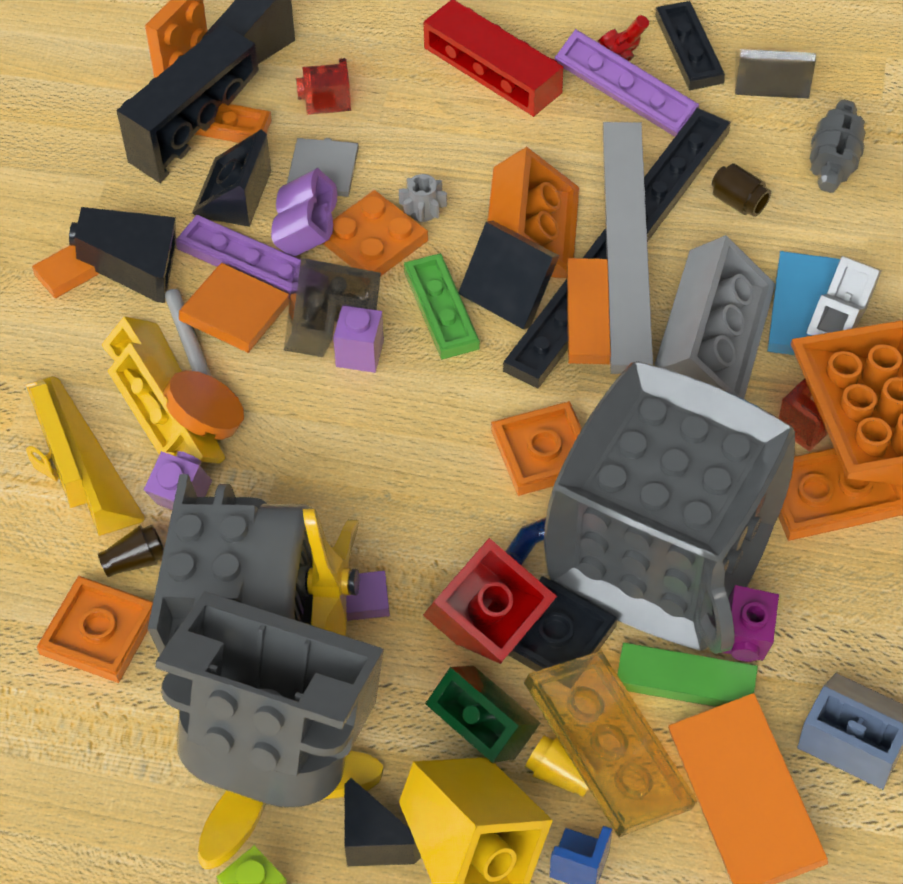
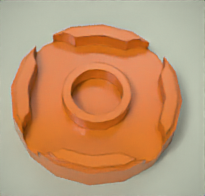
[163,370,244,440]

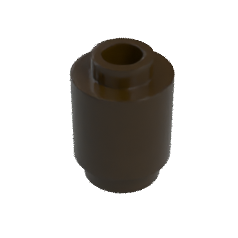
[712,163,771,217]

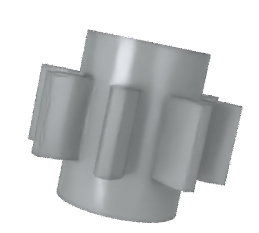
[399,174,447,222]

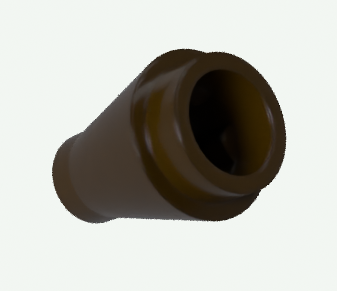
[98,525,164,577]

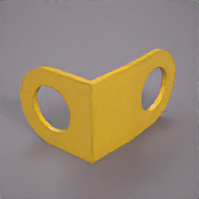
[26,446,59,482]

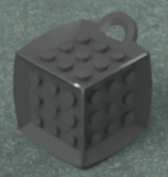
[544,361,795,654]

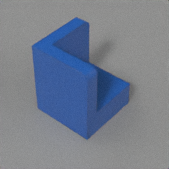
[549,825,613,884]

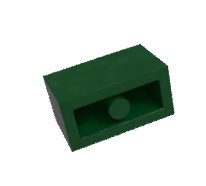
[425,666,540,763]

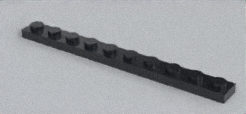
[503,108,731,389]

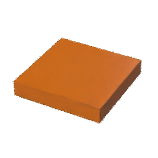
[179,263,290,353]
[491,401,582,496]
[37,575,153,683]

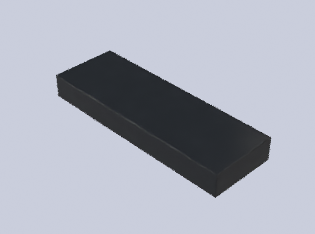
[655,1,725,91]

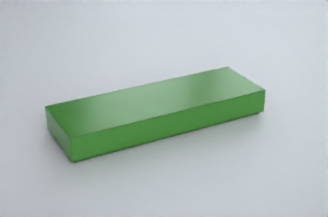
[404,253,480,360]
[615,643,758,707]

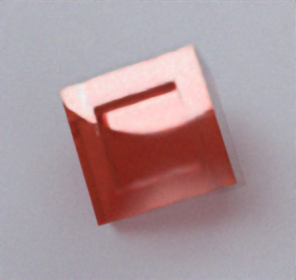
[779,378,828,452]

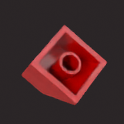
[423,538,557,664]

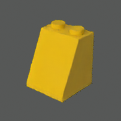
[399,757,553,884]

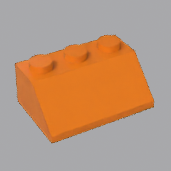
[488,147,579,278]

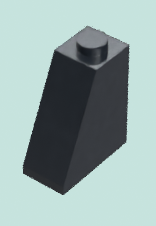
[202,0,295,64]
[69,207,176,303]

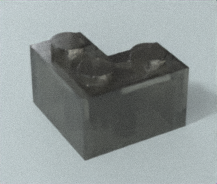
[284,258,381,357]

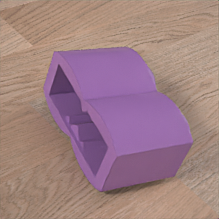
[271,168,337,257]

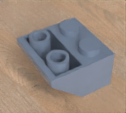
[797,673,903,790]

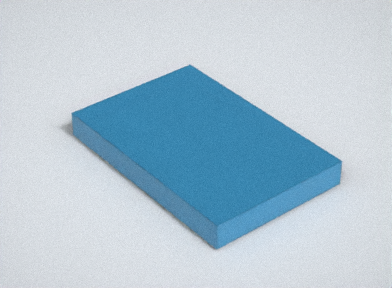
[767,251,840,355]

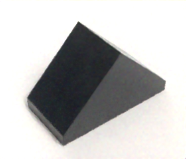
[344,778,421,867]

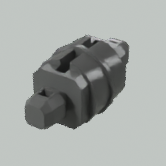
[809,99,866,193]

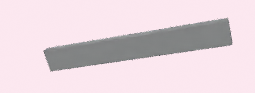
[603,122,653,374]

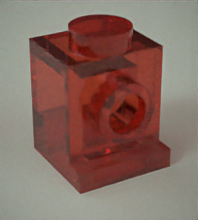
[296,58,351,115]

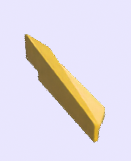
[102,316,225,464]
[26,376,145,536]

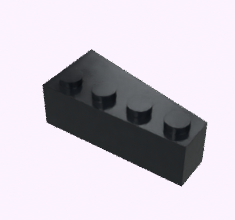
[116,24,259,184]

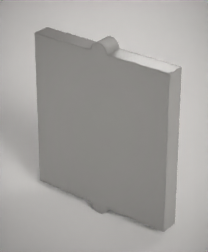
[287,138,359,197]

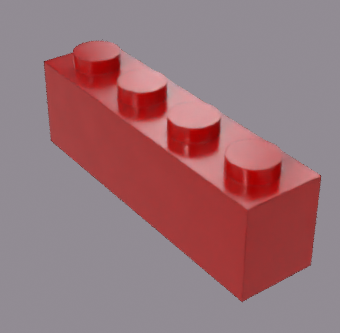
[423,0,564,117]

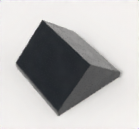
[192,129,271,227]

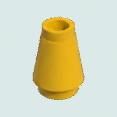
[525,735,598,798]

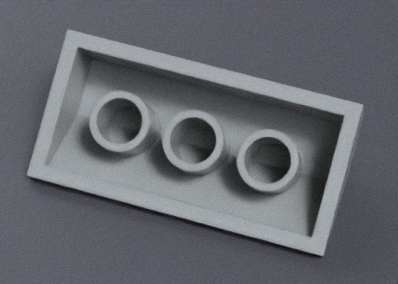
[655,235,775,399]

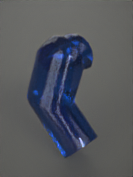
[505,517,546,565]

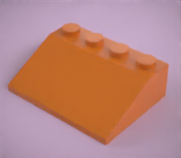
[791,320,903,486]

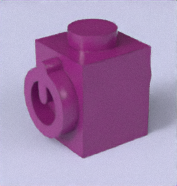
[723,585,779,662]

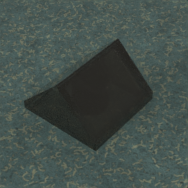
[735,49,816,99]

